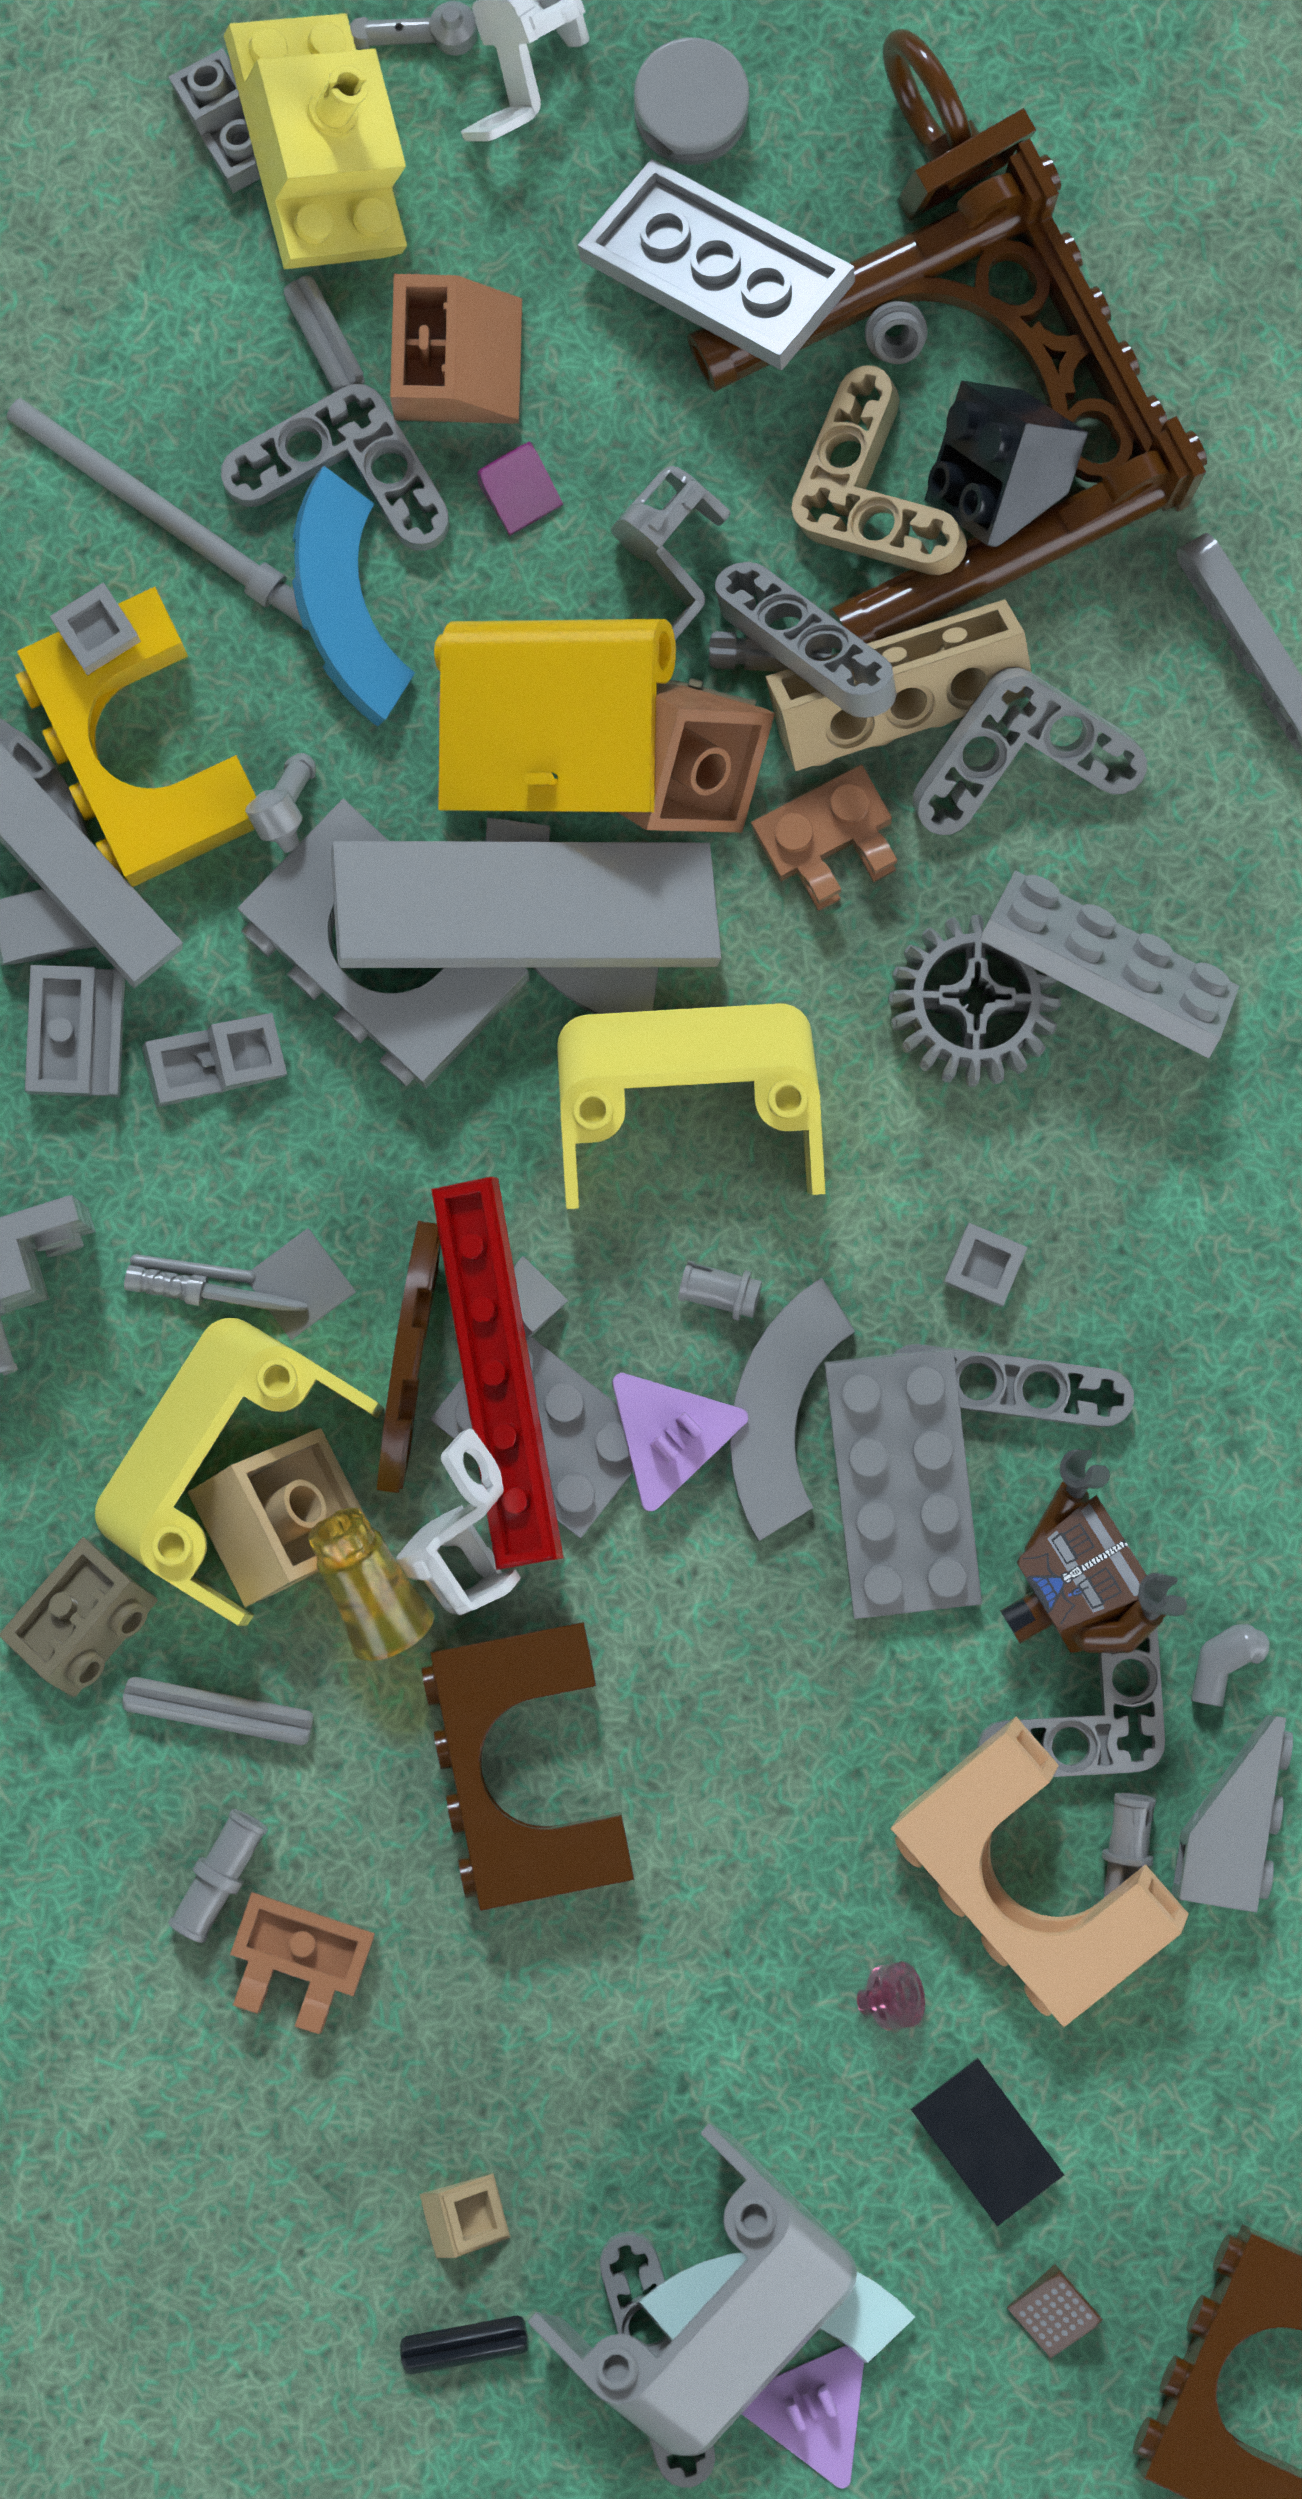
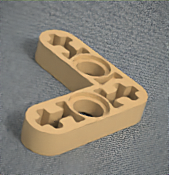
[791,365,967,575]

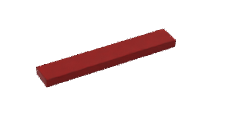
[431,1176,564,1570]

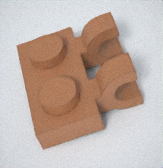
[751,764,897,911]
[230,1892,376,2035]

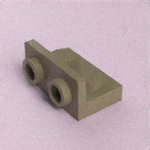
[0,1537,158,1697]

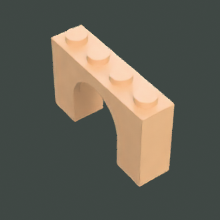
[890,1716,1189,2027]

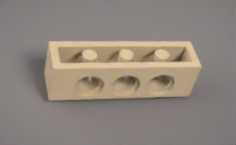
[766,599,1032,771]

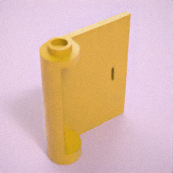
[434,619,676,812]

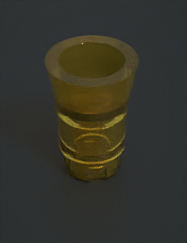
[308,1508,434,1661]

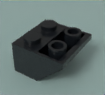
[924,380,1088,547]

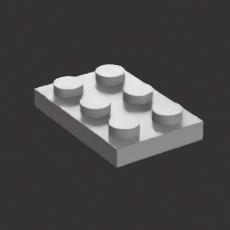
[429,1337,633,1539]

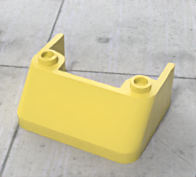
[557,1004,825,1209]
[95,1318,384,1626]

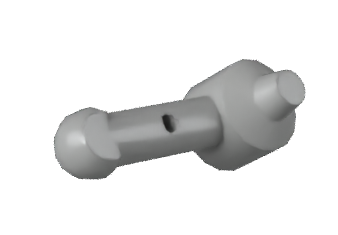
[350,1,478,56]
[245,753,316,853]

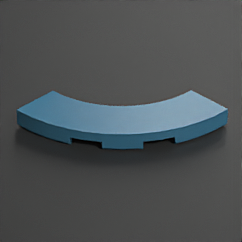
[292,466,415,727]

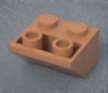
[390,274,522,424]

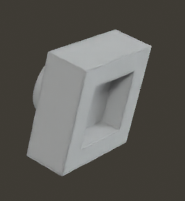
[49,582,141,675]
[942,1223,1028,1308]

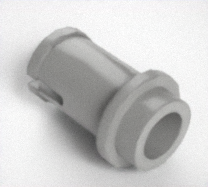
[678,1260,762,1321]

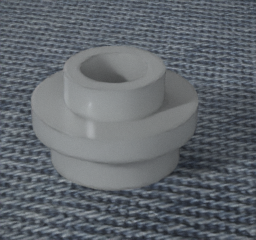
[865,301,928,364]

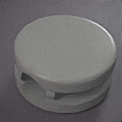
[634,37,749,165]

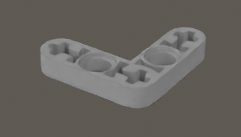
[221,384,449,551]
[913,667,1147,835]
[976,1627,1165,1777]

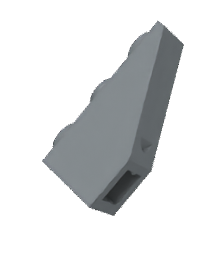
[1171,1715,1293,1913]

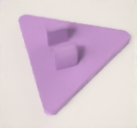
[612,1373,748,1511]
[742,2345,864,2488]

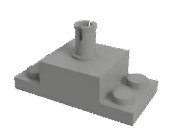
[0,1195,96,1376]

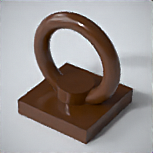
[883,29,1036,221]

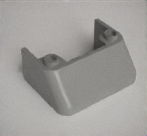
[527,2124,857,2456]

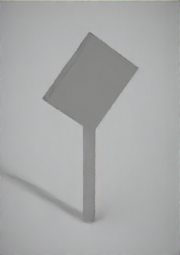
[130,1228,356,1340]

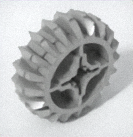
[888,915,1061,1087]

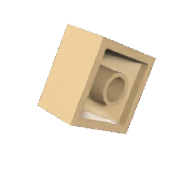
[188,1428,378,1607]

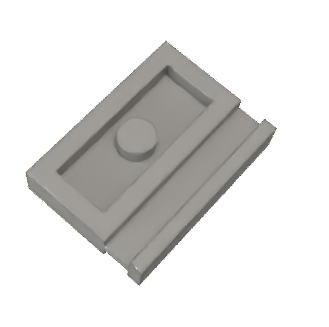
[25,965,125,1098]

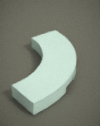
[638,2252,915,2363]

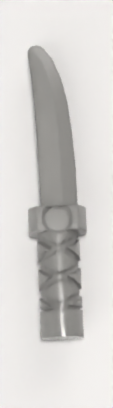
[124,1265,308,1311]

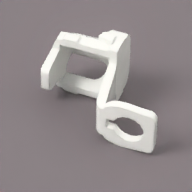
[461,0,589,142]
[396,1429,521,1615]

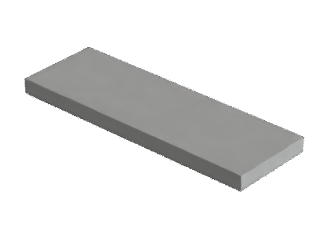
[331,841,721,968]

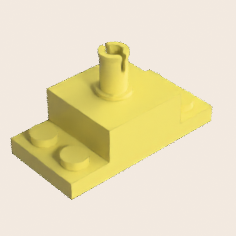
[224,13,407,269]

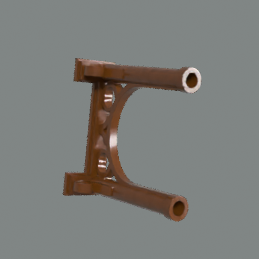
[687,138,1207,644]

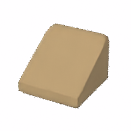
[419,2174,510,2258]

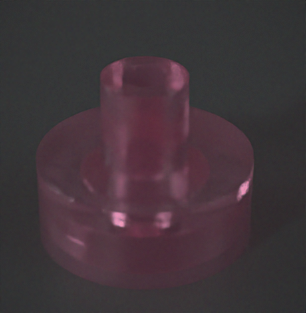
[857,1961,925,2031]

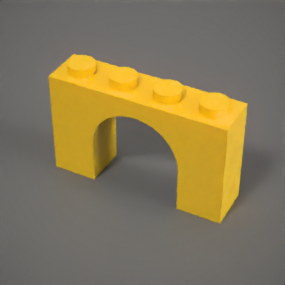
[15,587,256,887]

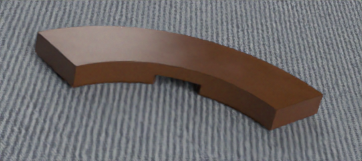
[377,1221,441,1493]

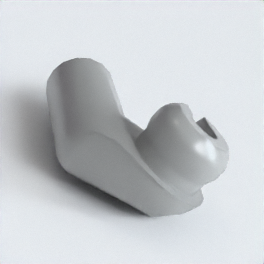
[1191,1624,1270,1707]

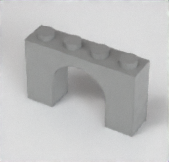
[237,798,530,1089]

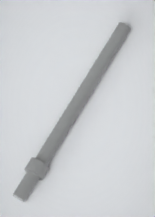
[7,398,303,626]

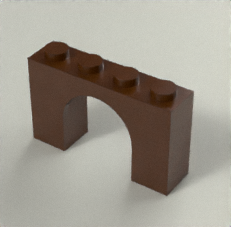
[421,1622,634,1911]
[1133,2224,1302,2499]

